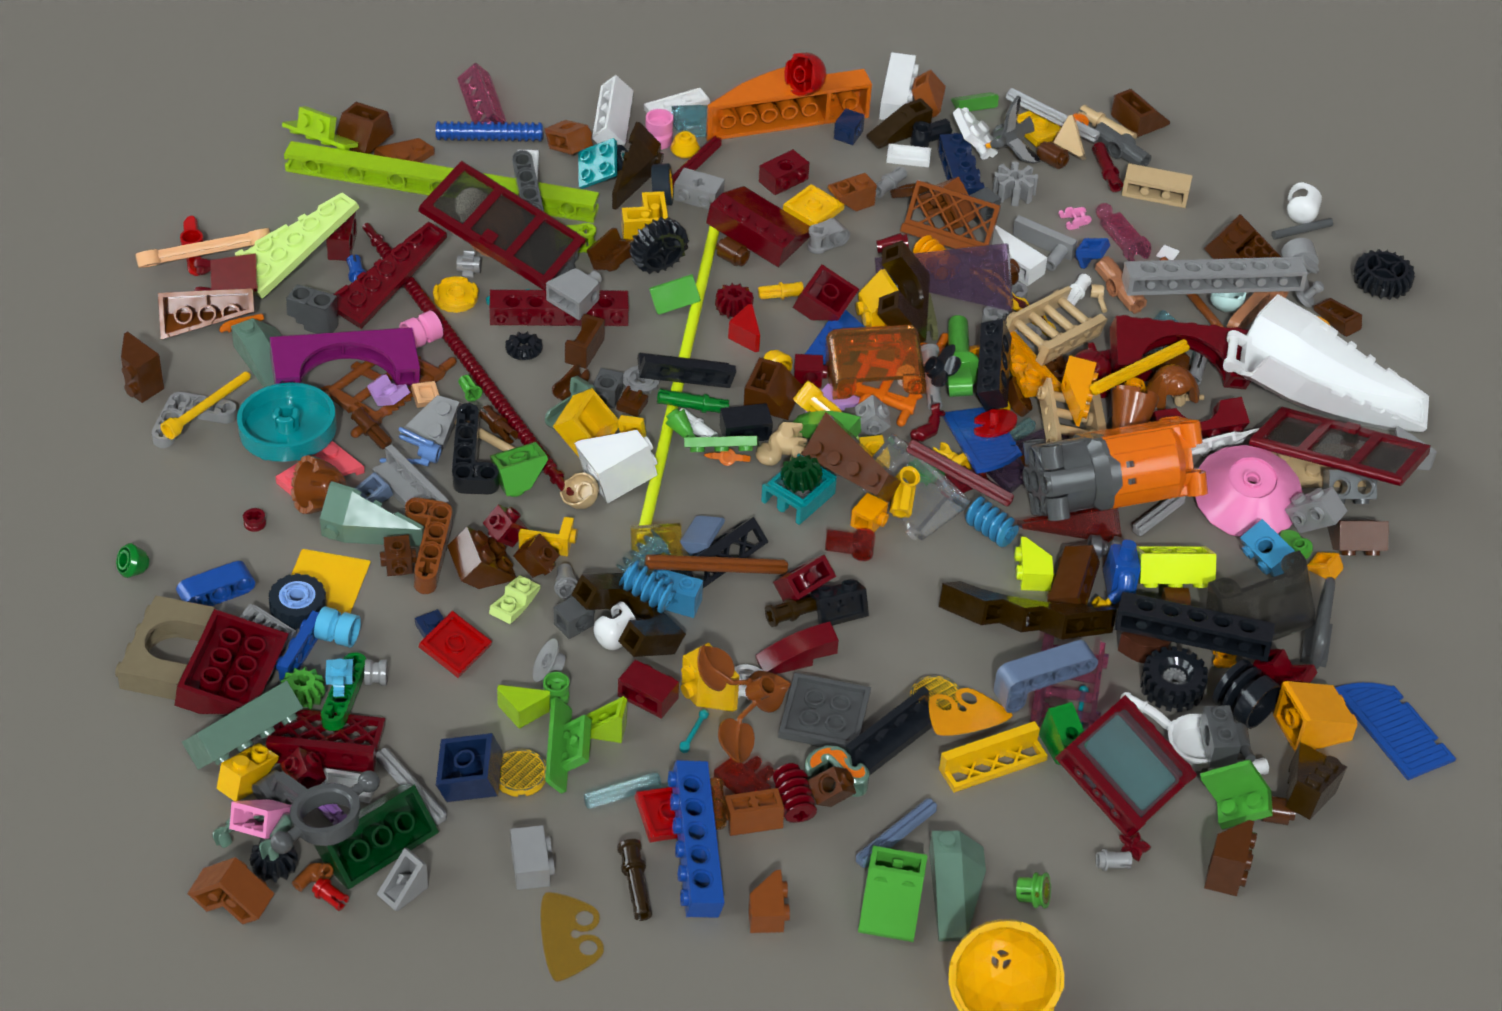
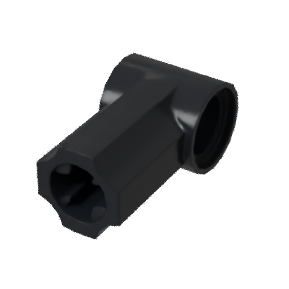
[910,118,952,148]

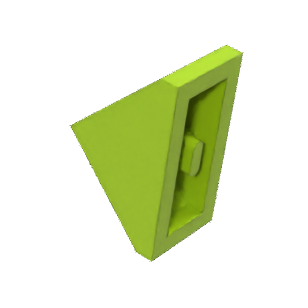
[497,685,550,729]
[586,696,627,743]

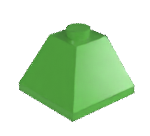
[490,442,548,497]

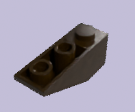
[866,98,933,149]

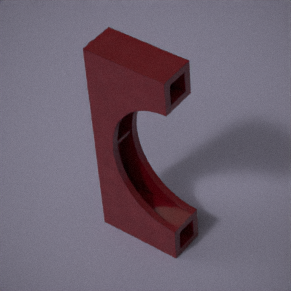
[1110,315,1251,390]

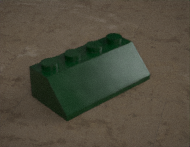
[314,785,439,889]

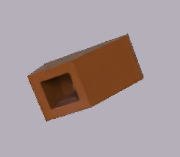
[912,69,946,118]
[828,173,877,211]
[748,870,790,933]

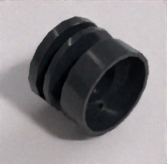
[1212,659,1281,729]

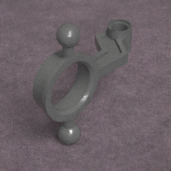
[252,770,380,854]

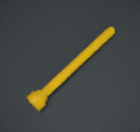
[160,371,251,440]

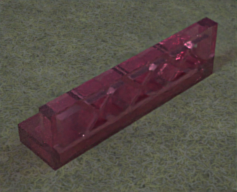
[457,62,507,124]

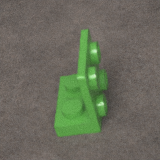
[1200,760,1273,829]

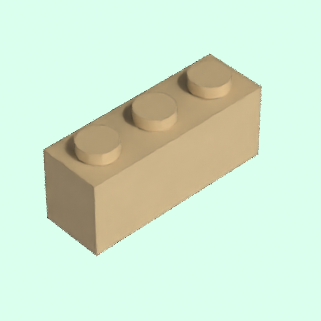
[1122,163,1192,208]

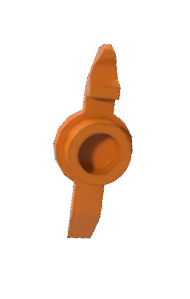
[219,313,264,333]
[704,448,751,466]

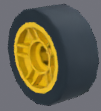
[651,163,673,205]

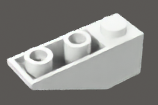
[992,225,1047,286]

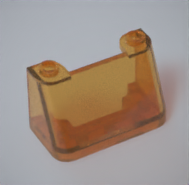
[825,325,926,400]

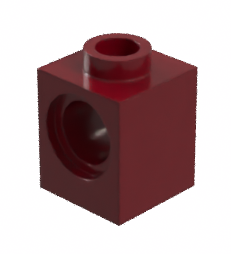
[794,354,827,388]

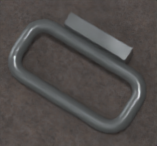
[1300,577,1335,669]

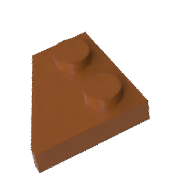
[374,138,435,163]

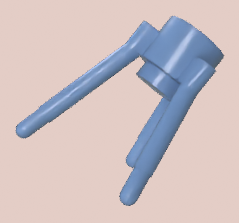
[379,427,442,467]

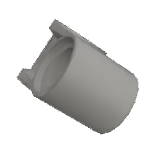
[807,218,850,254]

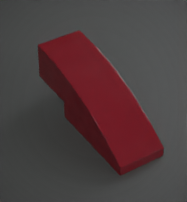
[756,622,839,674]

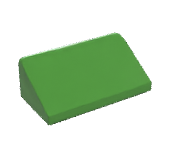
[951,92,999,112]
[649,274,701,315]

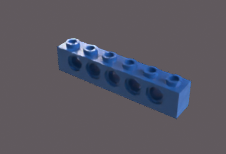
[668,760,724,918]

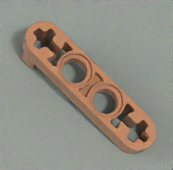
[1226,291,1289,329]

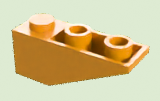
[1060,355,1099,427]

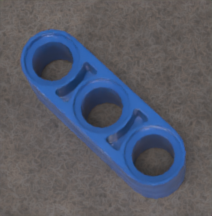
[176,561,256,606]

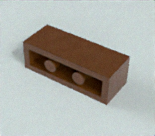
[1047,545,1100,606]

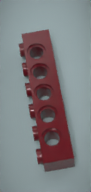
[489,290,628,326]

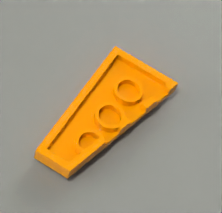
[1010,331,1062,398]

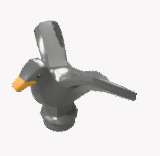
[985,96,1040,163]

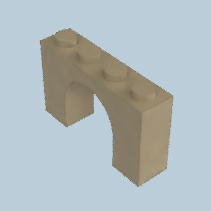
[115,595,215,700]

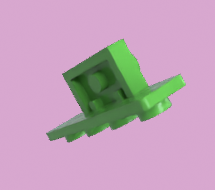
[545,697,591,794]

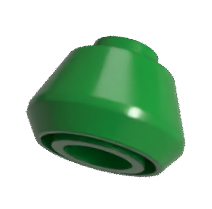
[116,543,149,578]

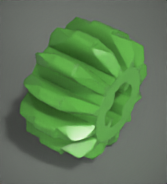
[280,666,325,710]

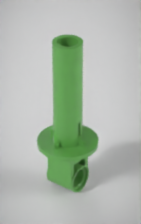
[946,315,979,397]

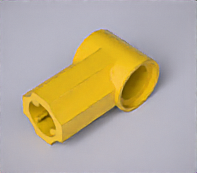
[793,380,842,412]
[889,466,920,518]

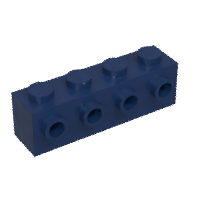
[938,133,985,195]

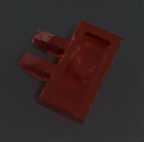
[714,756,775,794]

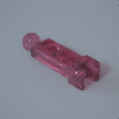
[1096,203,1151,261]

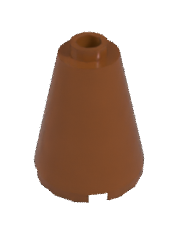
[1112,385,1159,428]

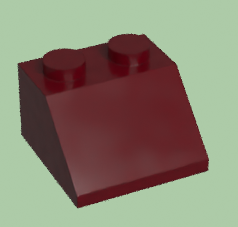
[793,264,859,321]

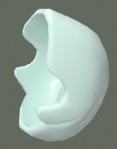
[1210,292,1246,312]

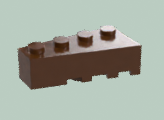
[802,412,901,503]

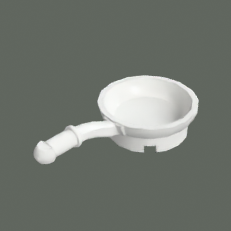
[1120,692,1214,772]

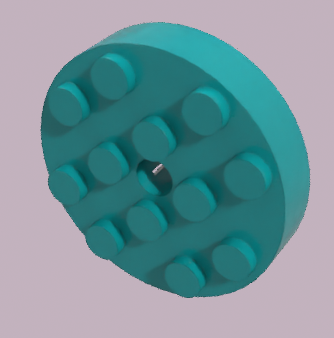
[237,383,337,462]

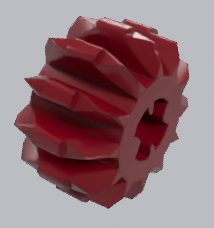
[715,282,754,319]

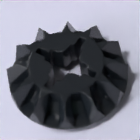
[505,331,543,360]

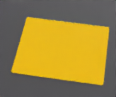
[291,549,371,615]

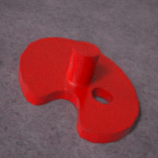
[974,409,1017,438]

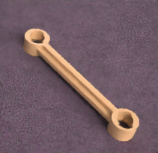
[135,228,270,268]

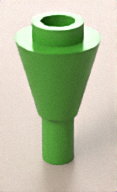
[665,408,696,438]

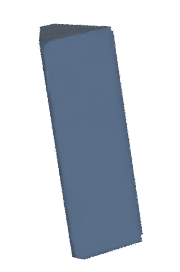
[680,516,725,556]

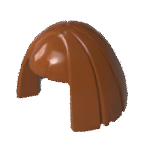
[1145,364,1200,411]
[291,455,347,514]

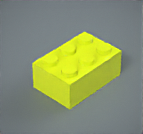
[1136,546,1217,588]

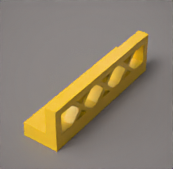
[939,721,1048,793]

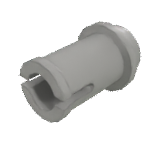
[1096,849,1132,871]

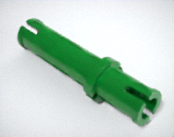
[657,389,729,414]

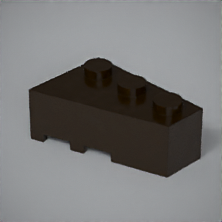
[1286,742,1347,820]

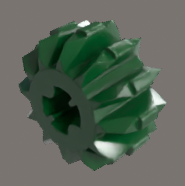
[780,455,823,493]

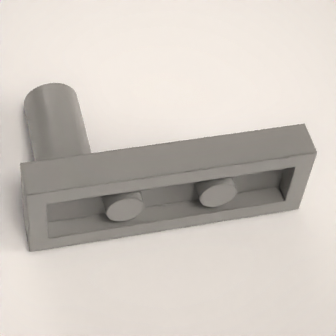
[1013,215,1077,271]

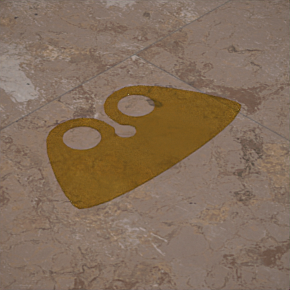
[541,892,604,981]

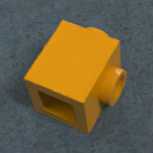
[850,493,889,536]

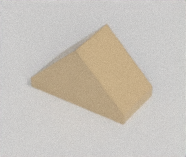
[1053,115,1086,160]

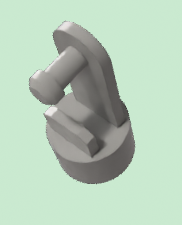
[1281,238,1324,308]

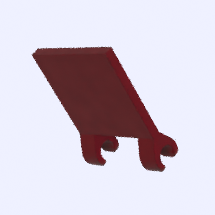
[194,253,258,292]

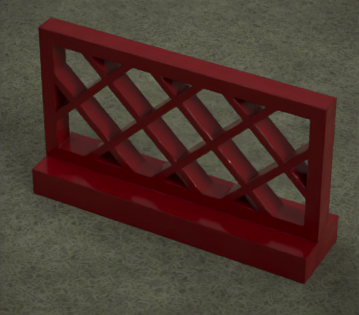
[266,709,386,772]

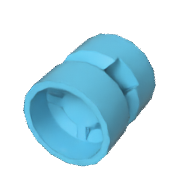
[314,606,361,648]

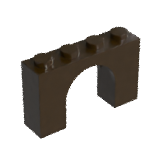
[878,240,930,348]
[571,573,686,657]

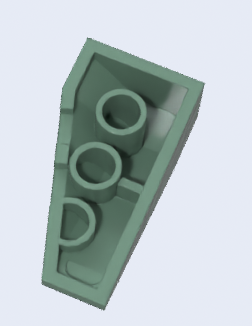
[231,318,282,388]
[320,481,424,547]
[929,831,986,941]

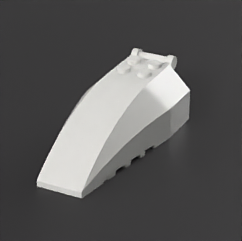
[1223,294,1429,432]

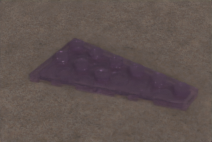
[875,243,1014,312]

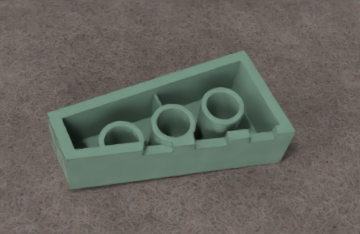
[182,680,303,770]

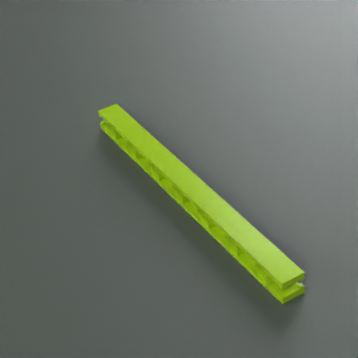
[284,141,599,223]

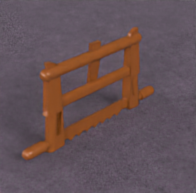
[321,355,457,438]

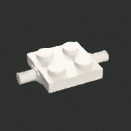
[953,107,998,160]

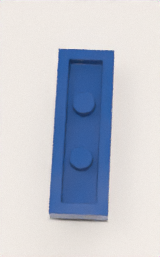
[276,610,319,683]

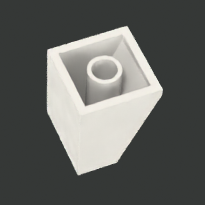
[575,430,658,504]

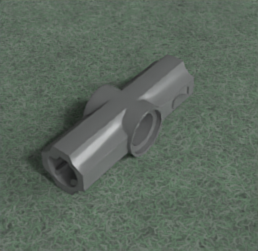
[1095,122,1152,167]

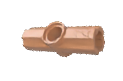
[1095,256,1147,314]

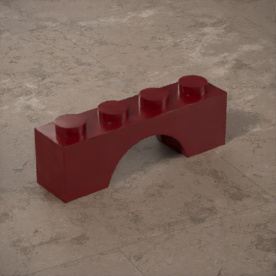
[1149,397,1250,438]

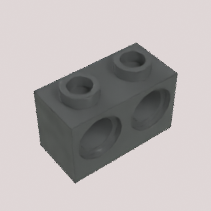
[1323,470,1377,504]

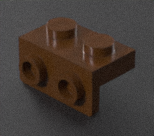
[587,228,633,272]

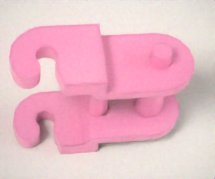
[1059,207,1092,230]

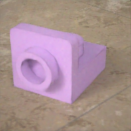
[367,374,410,406]

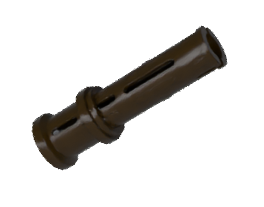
[765,596,817,627]
[617,839,652,921]

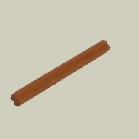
[645,554,788,574]

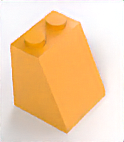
[1273,681,1357,752]

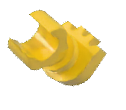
[933,442,972,470]

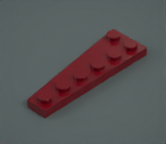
[333,222,447,329]

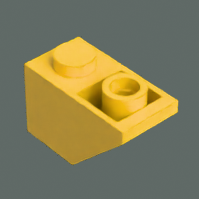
[216,743,279,801]

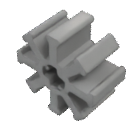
[992,162,1038,206]

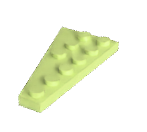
[235,193,359,299]

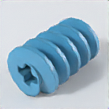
[965,496,1019,547]
[619,560,676,613]

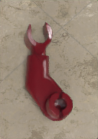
[910,403,946,442]

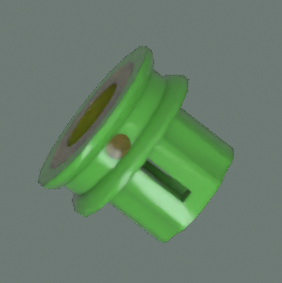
[1016,872,1051,909]

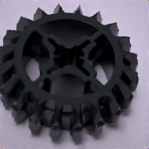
[629,217,689,274]
[1353,249,1415,300]

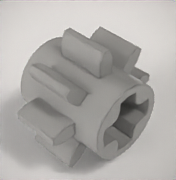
[457,250,481,278]

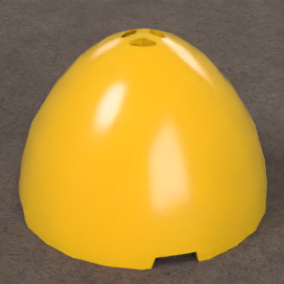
[949,919,1064,1011]

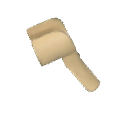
[1090,284,1107,313]
[1172,393,1204,407]

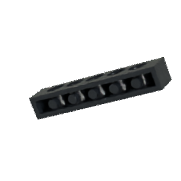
[1114,592,1275,662]

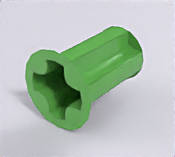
[458,375,482,402]

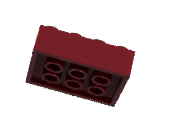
[706,186,810,268]
[174,609,289,714]

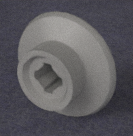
[533,638,565,682]

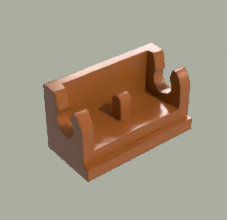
[725,788,784,836]

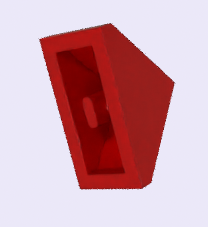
[728,304,760,352]

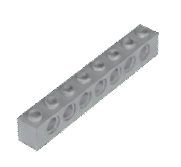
[1122,257,1308,296]

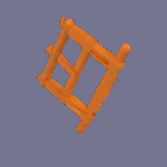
[844,332,948,427]

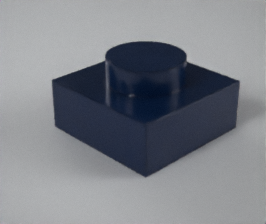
[415,609,444,638]

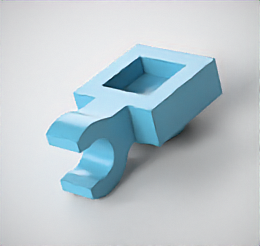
[325,659,353,697]

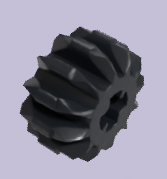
[249,838,298,884]

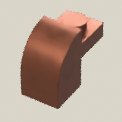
[1118,632,1171,663]

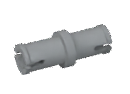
[876,166,907,198]

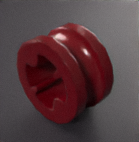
[243,508,266,532]

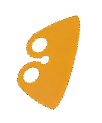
[929,688,1012,736]

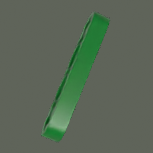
[321,652,366,731]

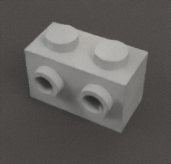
[1285,487,1347,533]

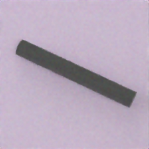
[1272,218,1333,240]

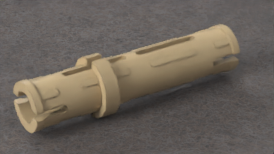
[1078,104,1137,139]

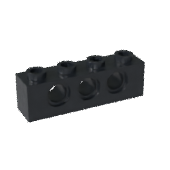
[977,319,1012,411]

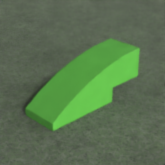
[793,411,861,439]

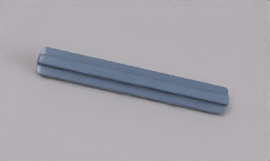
[855,798,937,868]

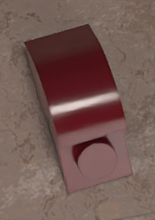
[1253,649,1318,686]

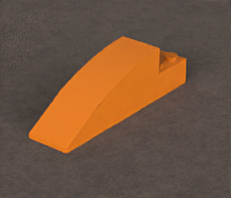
[706,67,872,141]

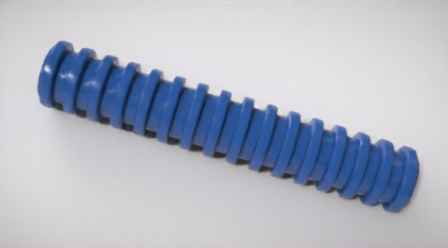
[436,121,543,142]

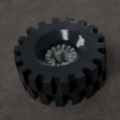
[1140,646,1209,712]

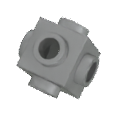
[855,395,891,436]

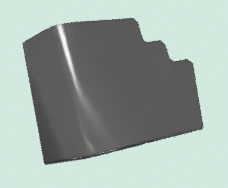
[286,284,338,334]

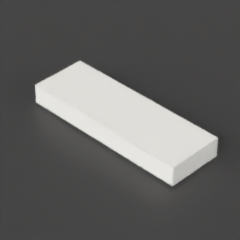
[644,88,710,116]

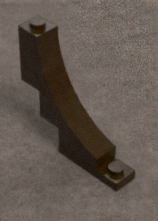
[939,581,1117,640]

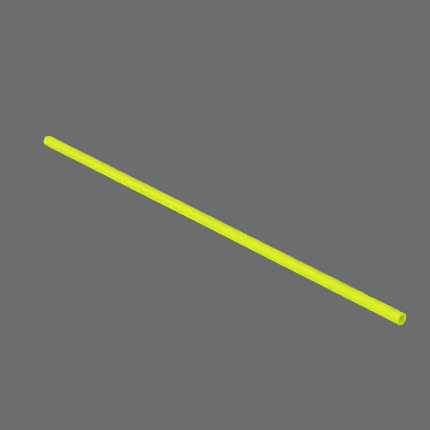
[635,226,720,547]

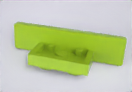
[282,106,358,151]

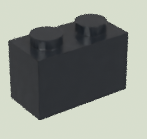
[719,403,773,441]

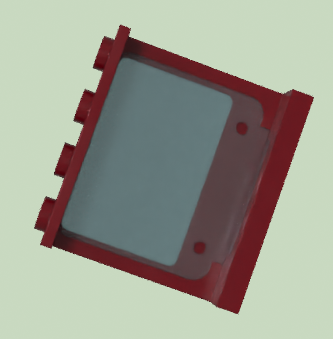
[1055,695,1197,837]

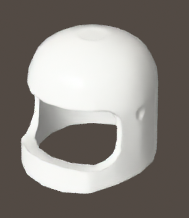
[1287,182,1322,224]
[593,601,636,651]

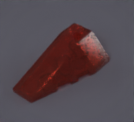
[1017,508,1122,543]

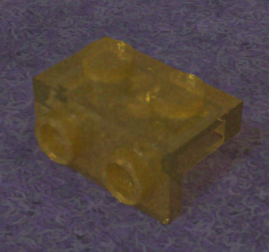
[630,523,683,565]

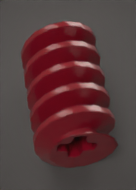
[773,763,817,823]

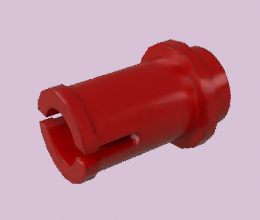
[312,878,349,911]

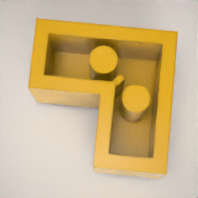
[621,192,668,239]

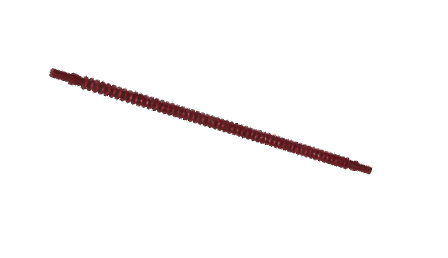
[362,223,574,496]

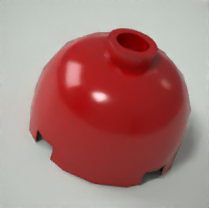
[784,52,827,96]

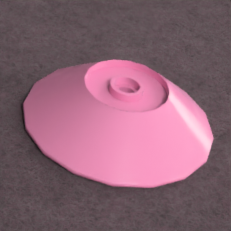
[1195,445,1303,537]

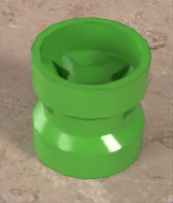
[543,672,569,708]

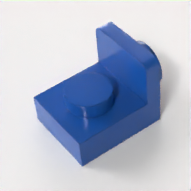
[1076,238,1110,268]

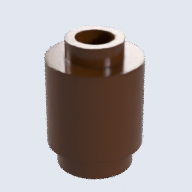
[1037,141,1070,169]
[716,237,750,266]
[1262,796,1296,825]

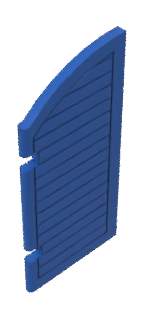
[942,407,1023,474]
[1335,683,1456,781]

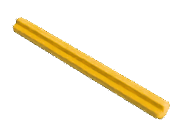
[1089,339,1190,396]

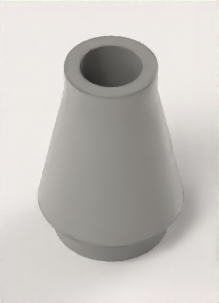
[554,563,578,599]

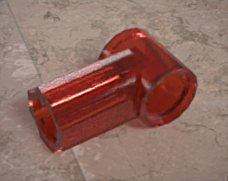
[825,528,876,561]

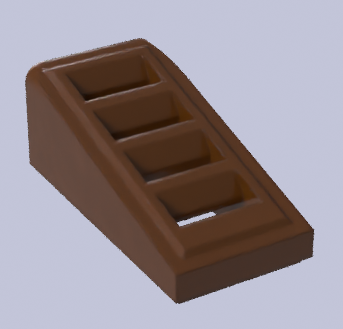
[1314,298,1362,337]

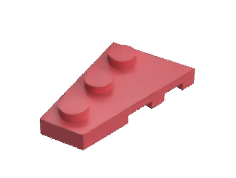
[275,441,365,495]

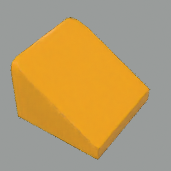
[1306,552,1344,579]

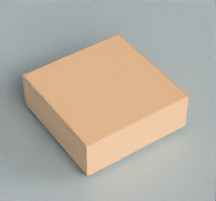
[411,381,440,408]

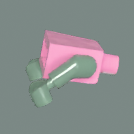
[213,799,294,861]

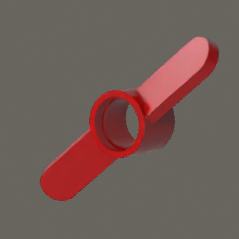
[180,215,204,276]

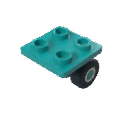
[578,138,628,189]

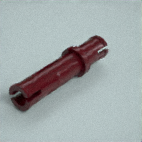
[1092,142,1123,192]

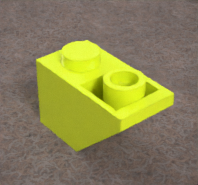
[1014,537,1054,591]

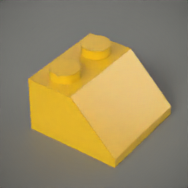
[855,269,898,334]
[680,642,740,712]

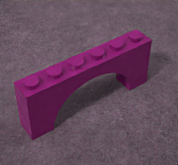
[270,328,420,385]

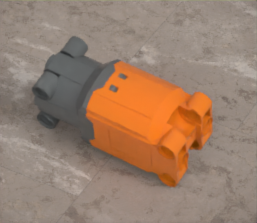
[1023,416,1208,521]

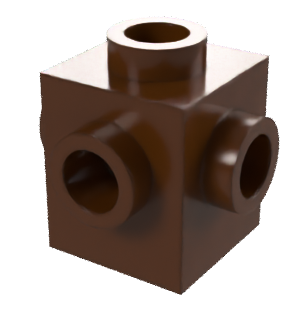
[380,535,417,576]

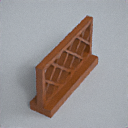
[900,180,1001,257]

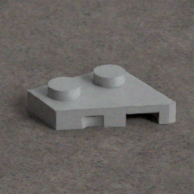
[400,395,461,448]

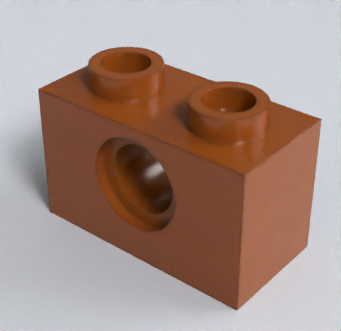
[544,120,593,154]

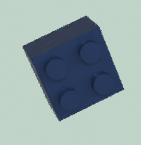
[436,733,502,802]

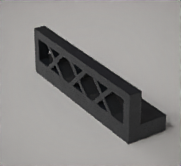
[637,353,736,388]
[671,517,768,588]
[846,686,932,776]

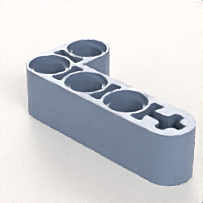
[994,640,1098,713]

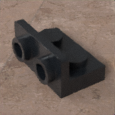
[811,579,869,626]

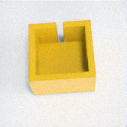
[553,388,619,457]

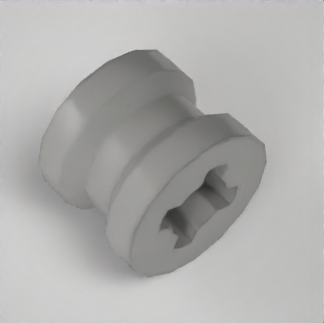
[364,659,388,686]

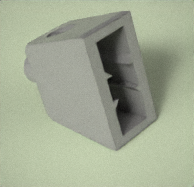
[546,268,602,320]

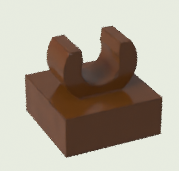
[616,386,648,417]

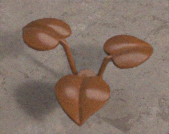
[697,645,791,764]

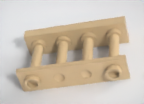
[1006,286,1107,366]
[1037,377,1107,443]

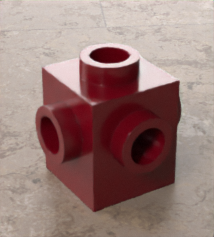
[483,504,528,548]
[281,747,326,789]

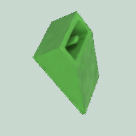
[858,846,928,942]

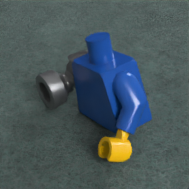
[1087,535,1141,608]

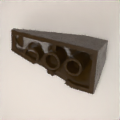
[612,122,664,210]

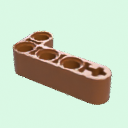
[405,497,452,594]

